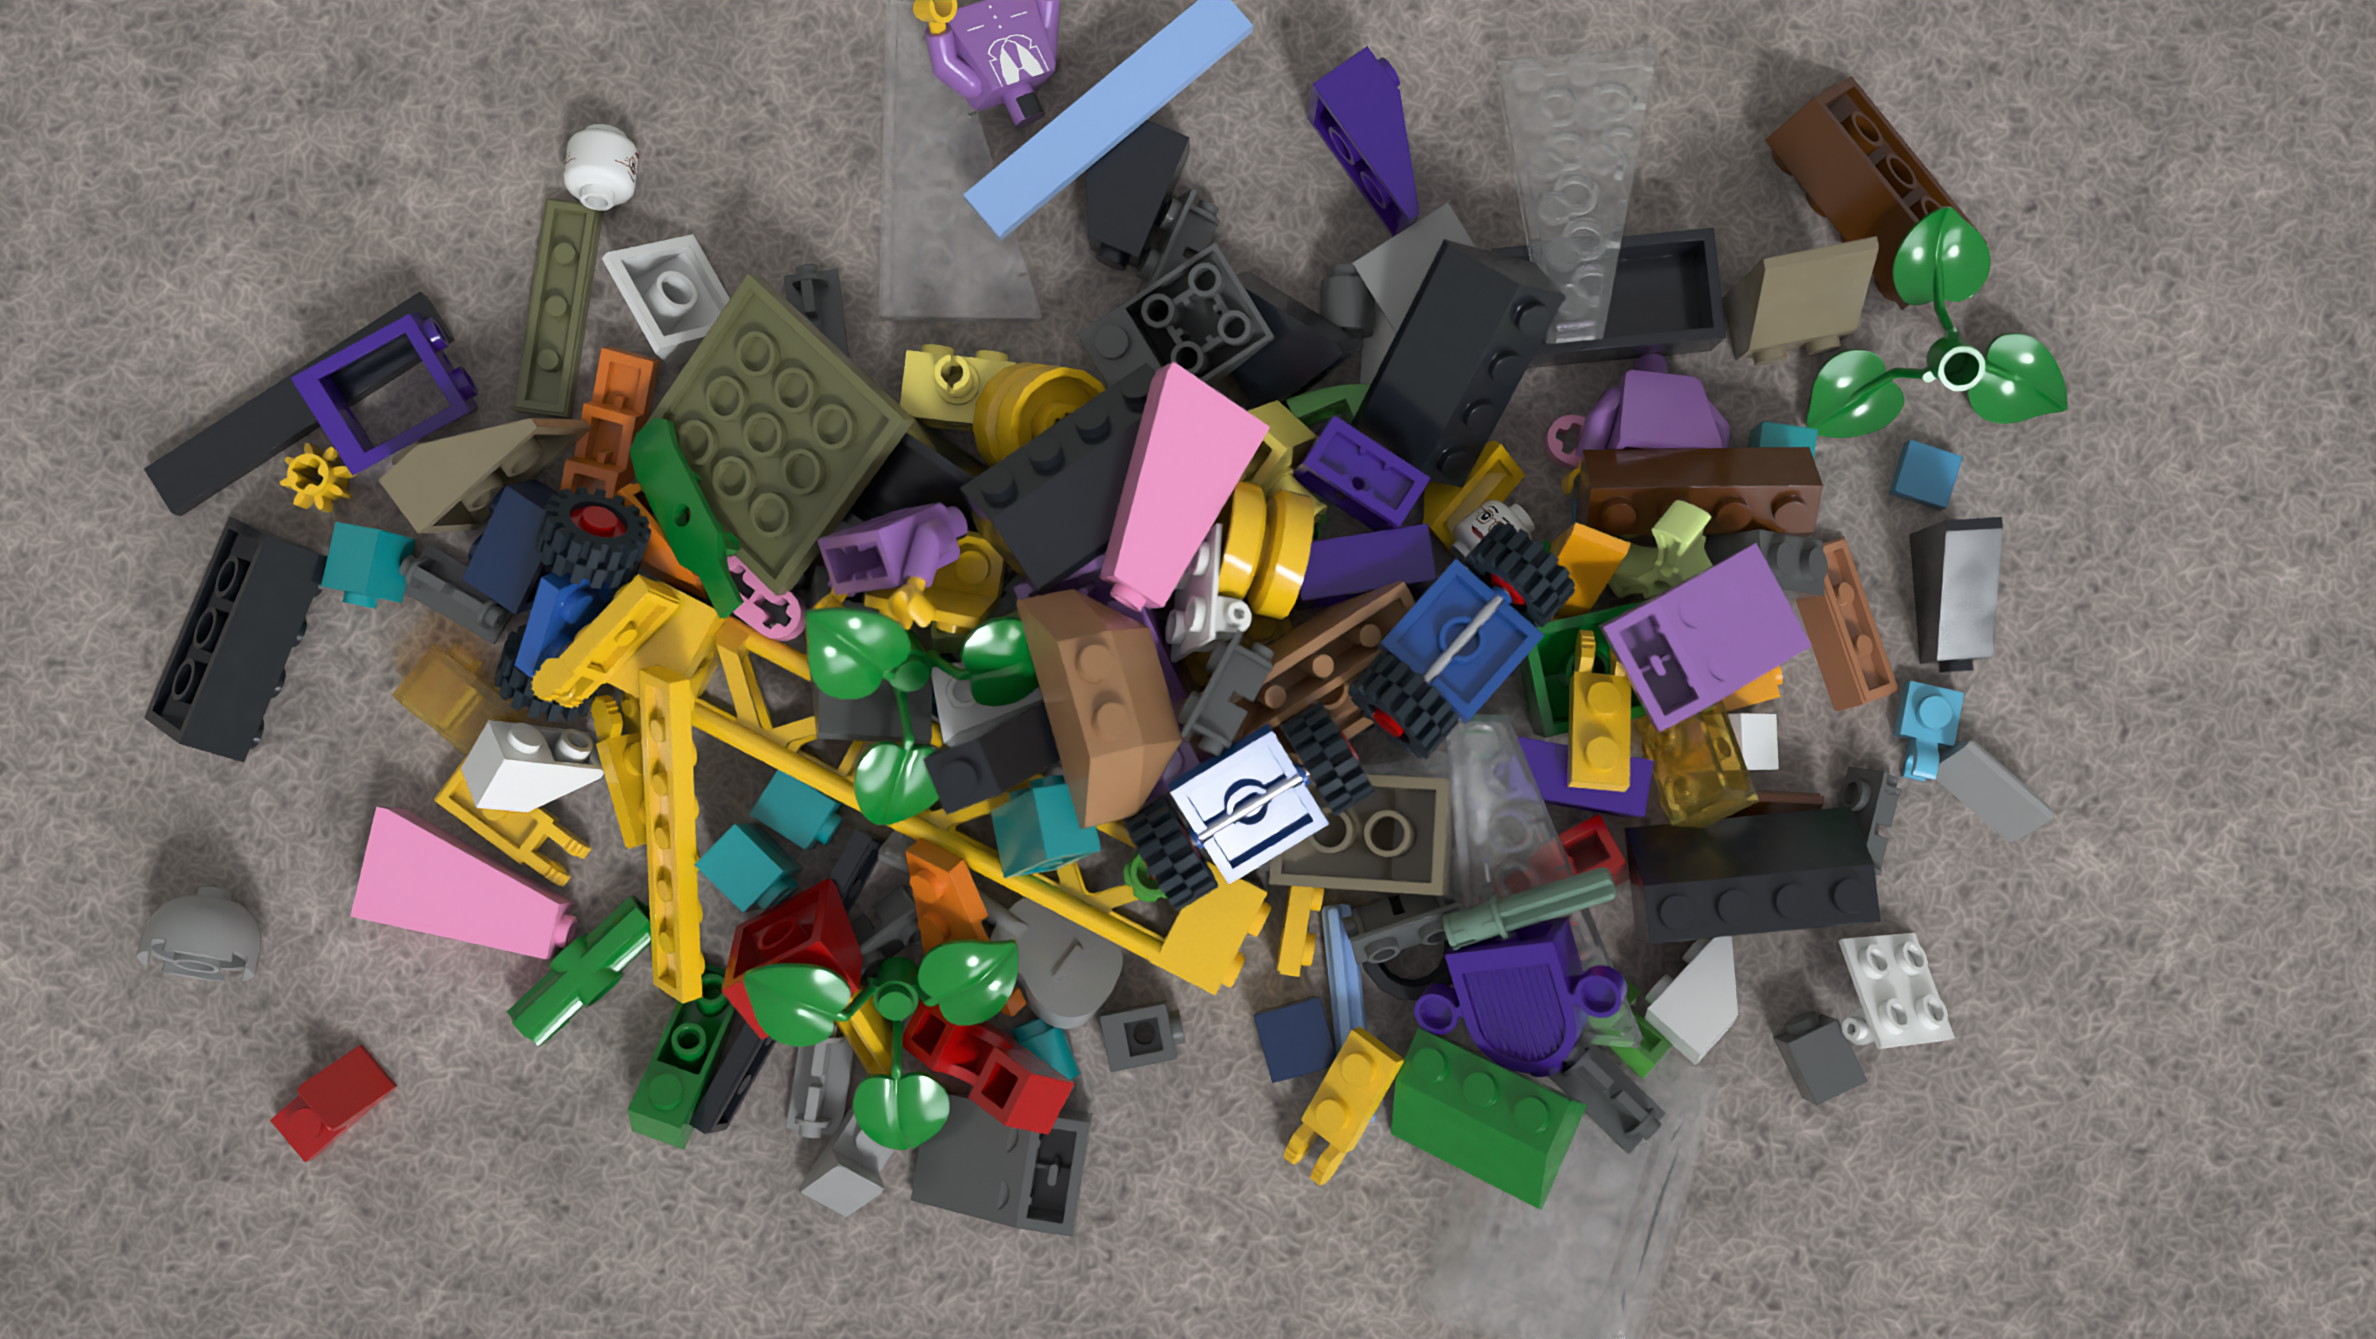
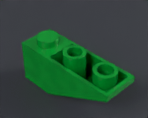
[627,963,738,1150]

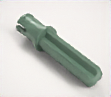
[1442,867,1616,950]

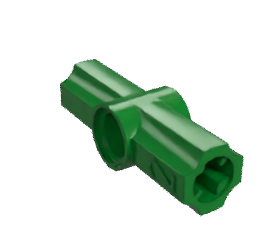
[507,896,651,1046]

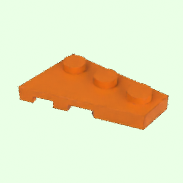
[905,838,1026,1017]

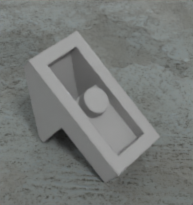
[799,1105,895,1217]

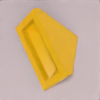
[1423,440,1526,557]
[834,985,892,1076]

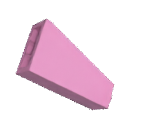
[1100,362,1270,612]
[350,807,578,959]

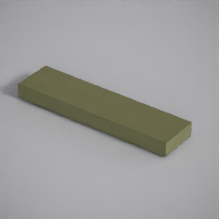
[513,198,604,419]

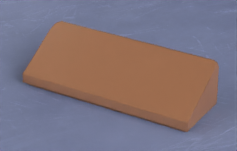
[1795,536,1899,711]

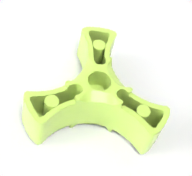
[1608,500,1713,598]

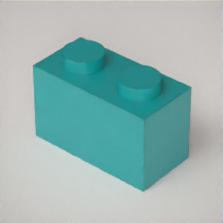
[991,775,1101,879]
[695,823,804,913]

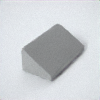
[1935,740,2056,842]

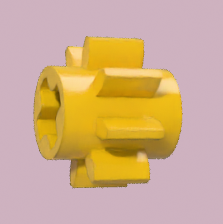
[280,443,357,513]

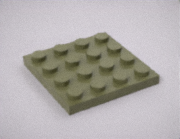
[628,273,915,596]

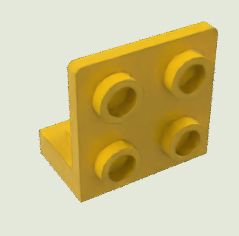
[864,531,1007,634]

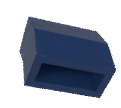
[1254,996,1336,1083]

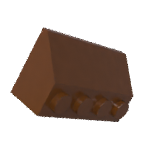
[1765,76,1987,310]
[1575,447,1823,546]

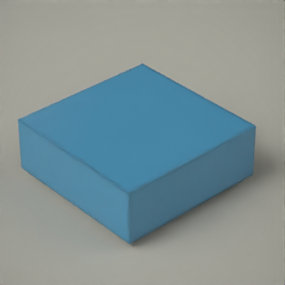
[1889,440,1963,511]

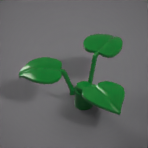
[1805,206,2068,438]
[804,607,1039,825]
[743,939,1018,1150]

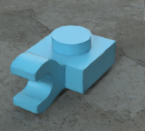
[1893,681,1964,782]

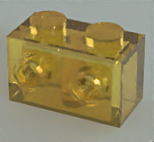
[1636,700,1759,828]

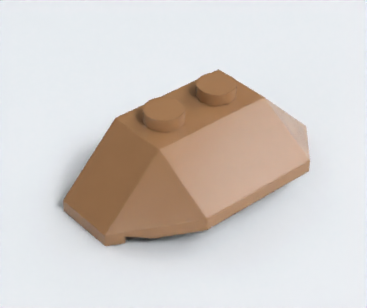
[1229,581,1416,766]
[1016,589,1182,830]

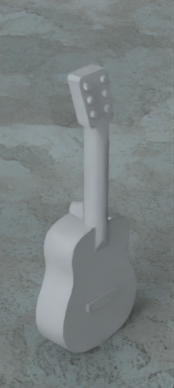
[877,830,1123,1029]

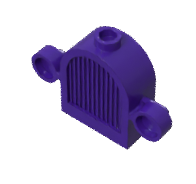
[1414,917,1627,1077]

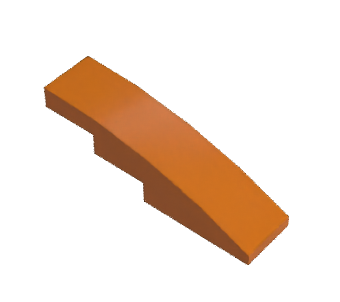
[560,346,661,499]

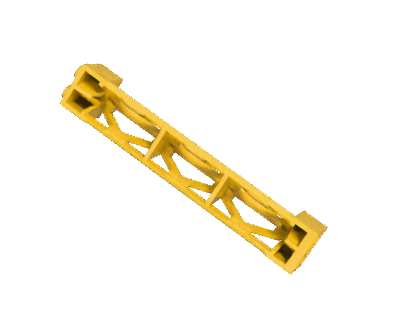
[605,580,1272,995]

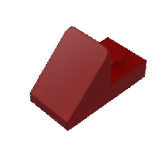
[270,1045,397,1163]

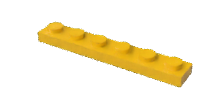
[638,665,705,1004]

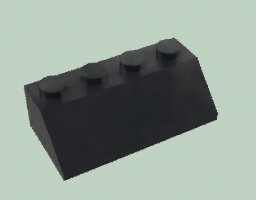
[1350,239,1566,487]
[960,363,1156,596]
[144,516,328,762]
[1624,806,1881,944]

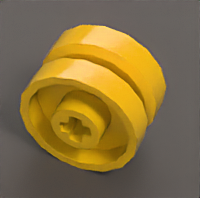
[973,362,1106,468]
[1211,480,1314,619]

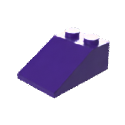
[1307,46,1420,237]

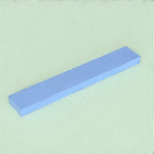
[963,0,1253,241]

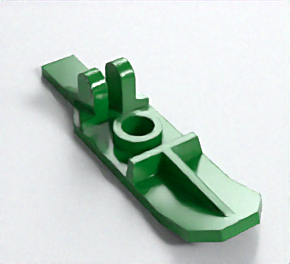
[630,417,744,618]

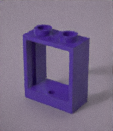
[291,312,479,476]
[1293,415,1431,532]
[1296,523,1437,611]
[1487,736,1654,817]

